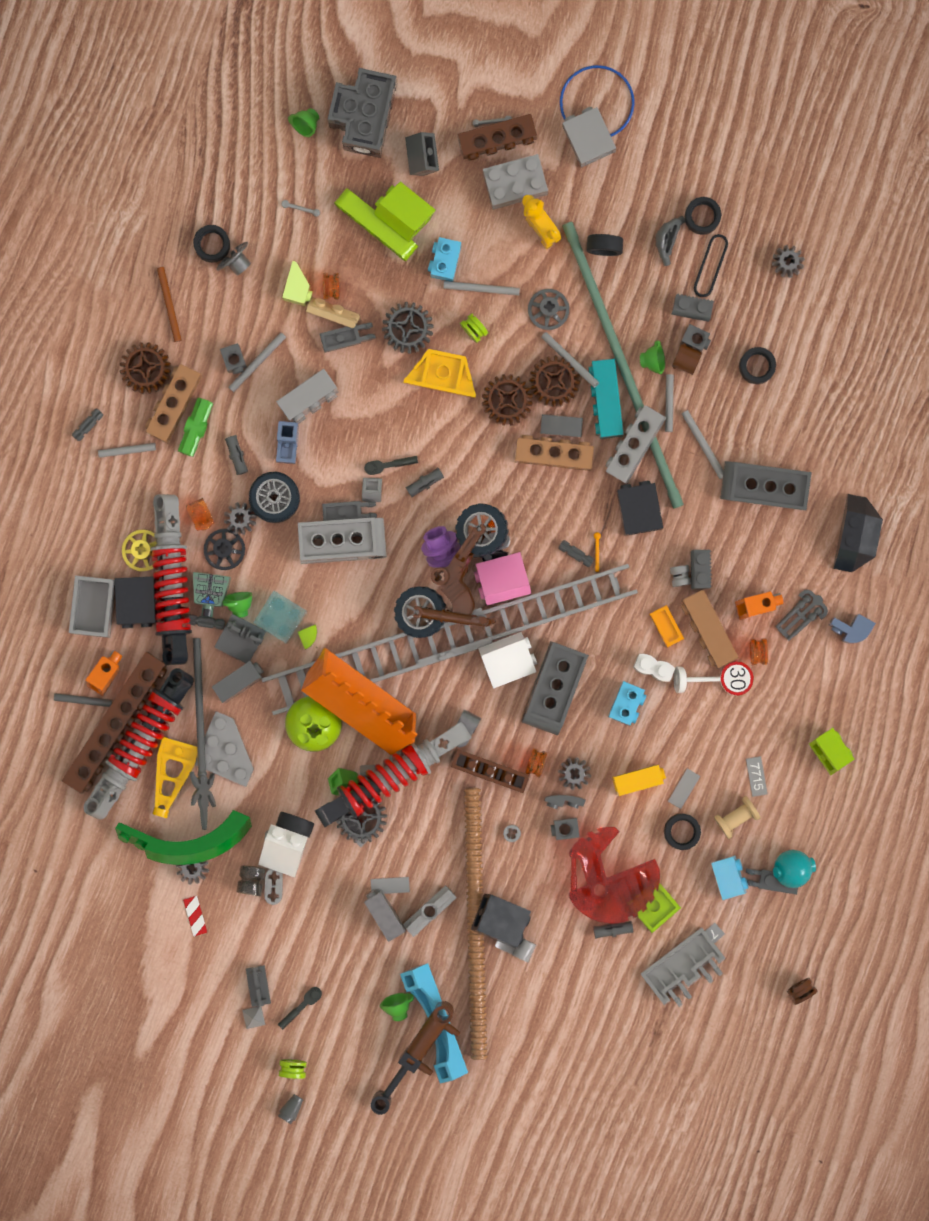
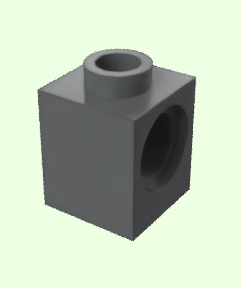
[680,324,711,352]
[220,343,247,375]
[551,818,580,840]

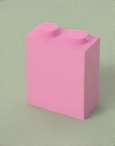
[474,552,531,605]

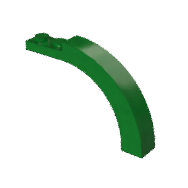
[115,810,252,865]

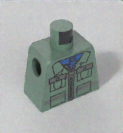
[193,572,231,617]

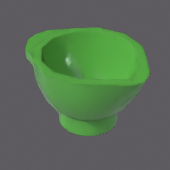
[288,108,320,137]
[640,340,665,374]
[223,592,252,618]
[380,993,414,1021]

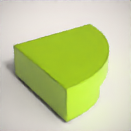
[298,625,317,650]

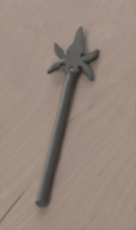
[190,638,216,830]

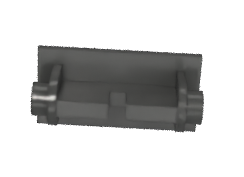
[246,965,271,1007]

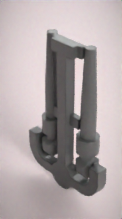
[775,590,828,641]

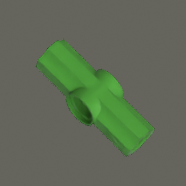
[178,398,213,457]

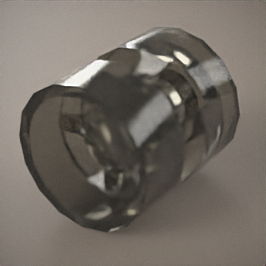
[236,865,265,896]

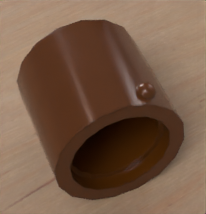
[672,343,702,375]

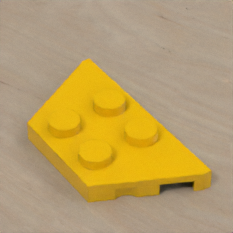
[403,349,476,398]

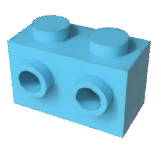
[428,237,461,282]
[608,681,647,726]
[711,856,748,900]

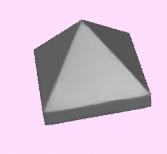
[242,1006,266,1029]

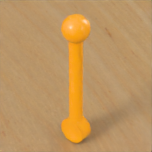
[593,532,601,572]

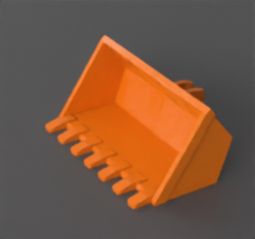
[301,648,418,755]

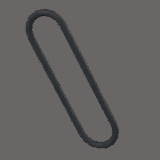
[694,234,728,297]

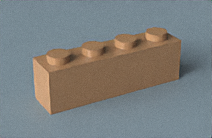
[680,589,739,669]

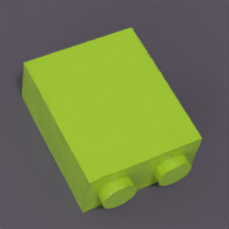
[373,181,436,242]

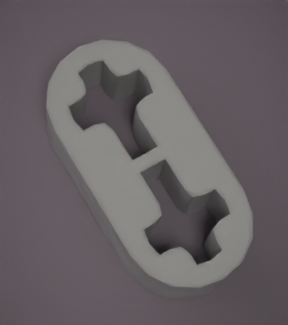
[265,869,283,905]

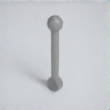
[472,116,512,127]
[282,200,320,217]

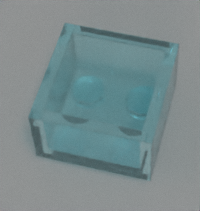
[253,591,307,644]

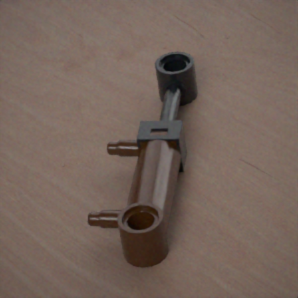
[371,1001,460,1115]

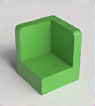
[328,768,358,796]

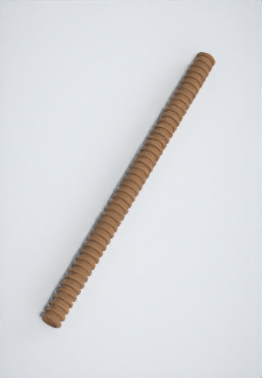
[464,788,488,1060]

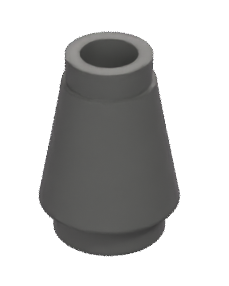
[278,1094,303,1124]

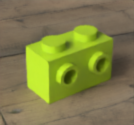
[809,728,855,776]

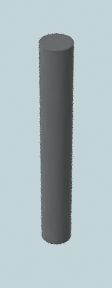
[54,693,112,707]

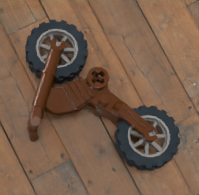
[394,503,509,638]

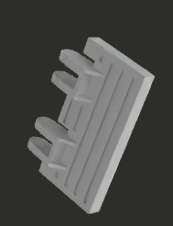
[641,928,726,1007]

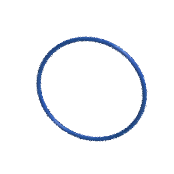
[560,65,635,137]

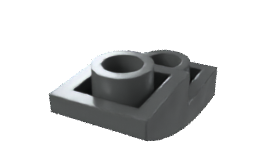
[540,414,583,437]
[544,795,586,809]

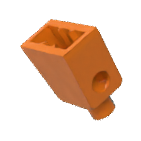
[735,591,783,620]
[85,650,123,696]

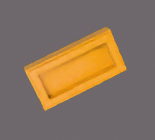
[649,605,684,648]

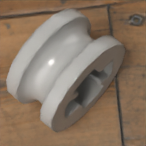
[503,825,521,842]

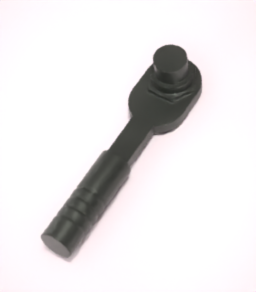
[364,456,418,475]
[278,987,322,1030]

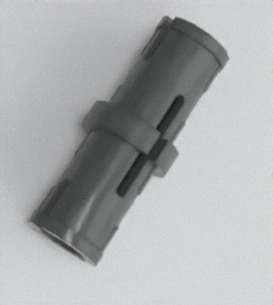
[225,435,248,475]
[406,467,444,497]
[593,921,633,939]

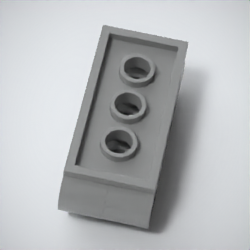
[298,517,387,564]

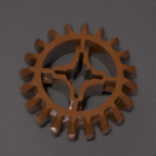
[120,342,171,394]
[529,355,580,407]
[482,374,533,426]

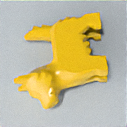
[522,195,561,249]

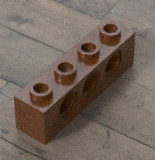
[458,114,537,161]
[451,749,530,793]

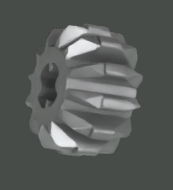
[772,245,805,278]
[224,502,257,535]
[558,757,591,790]
[176,861,209,885]

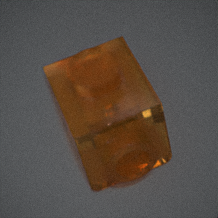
[186,498,214,531]

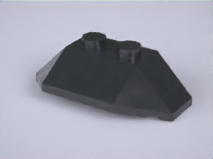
[833,494,883,573]

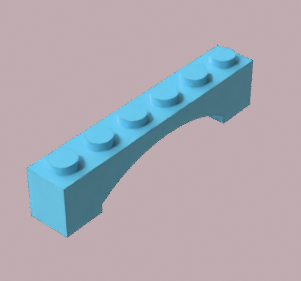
[400,963,468,1083]

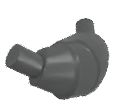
[655,216,685,266]

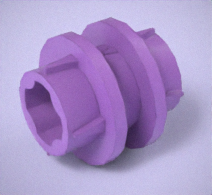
[421,526,461,568]

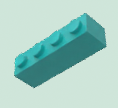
[588,359,624,439]

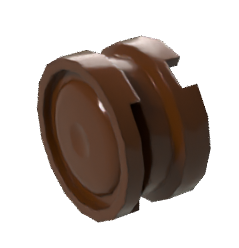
[787,978,818,1005]

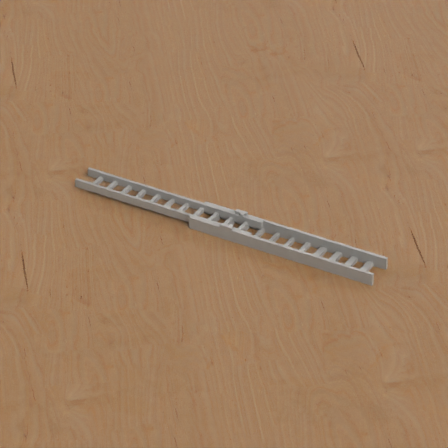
[262,564,638,715]

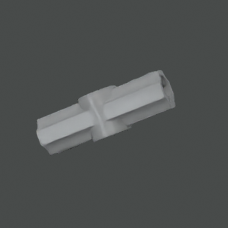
[403,885,457,937]

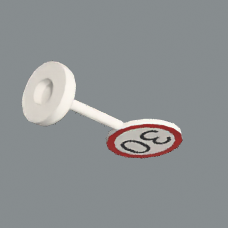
[674,661,754,696]

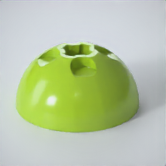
[285,696,342,752]

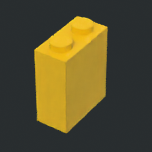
[612,765,666,796]

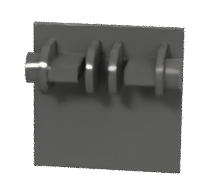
[214,614,266,663]

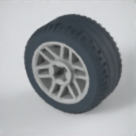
[249,472,300,523]

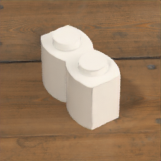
[633,654,675,682]

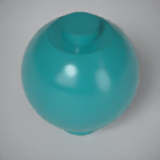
[773,849,816,888]

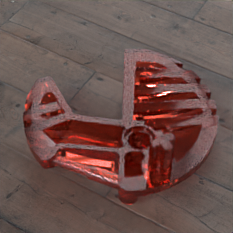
[569,827,660,924]

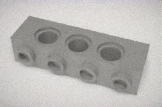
[605,405,667,483]

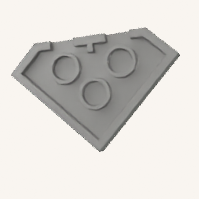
[195,711,254,787]

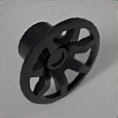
[204,529,245,570]

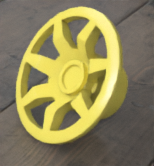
[122,530,157,571]

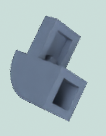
[276,421,299,464]
[829,614,876,644]

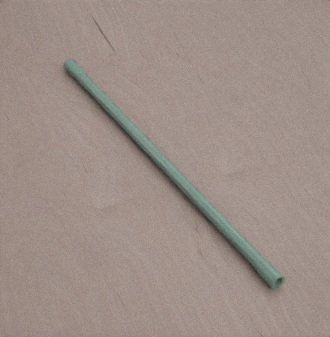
[562,222,684,509]

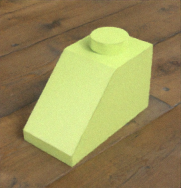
[282,261,313,306]

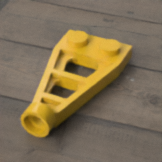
[152,737,198,818]

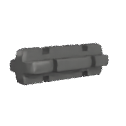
[72,408,103,441]
[559,540,594,567]
[187,614,225,630]

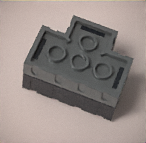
[328,68,397,158]

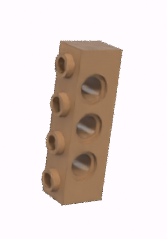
[145,364,203,444]
[515,435,594,471]

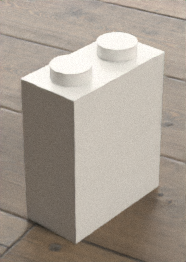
[478,632,537,688]
[258,824,308,878]

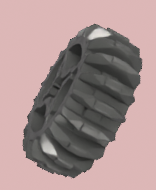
[382,302,434,354]
[337,797,387,844]

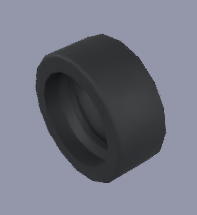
[684,197,722,235]
[193,225,230,263]
[586,234,623,256]
[739,347,776,385]
[276,811,314,838]
[664,813,701,850]

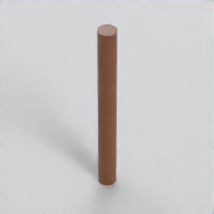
[157,267,182,342]

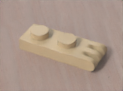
[306,297,360,328]

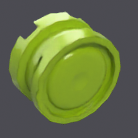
[460,313,488,343]
[279,1059,307,1079]

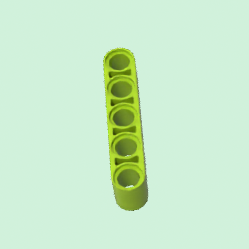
[334,188,418,261]

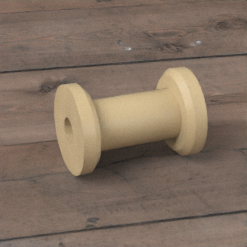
[714,796,761,839]

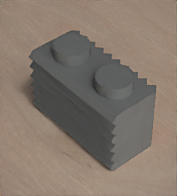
[671,293,714,322]
[691,550,712,590]

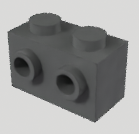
[405,132,439,176]

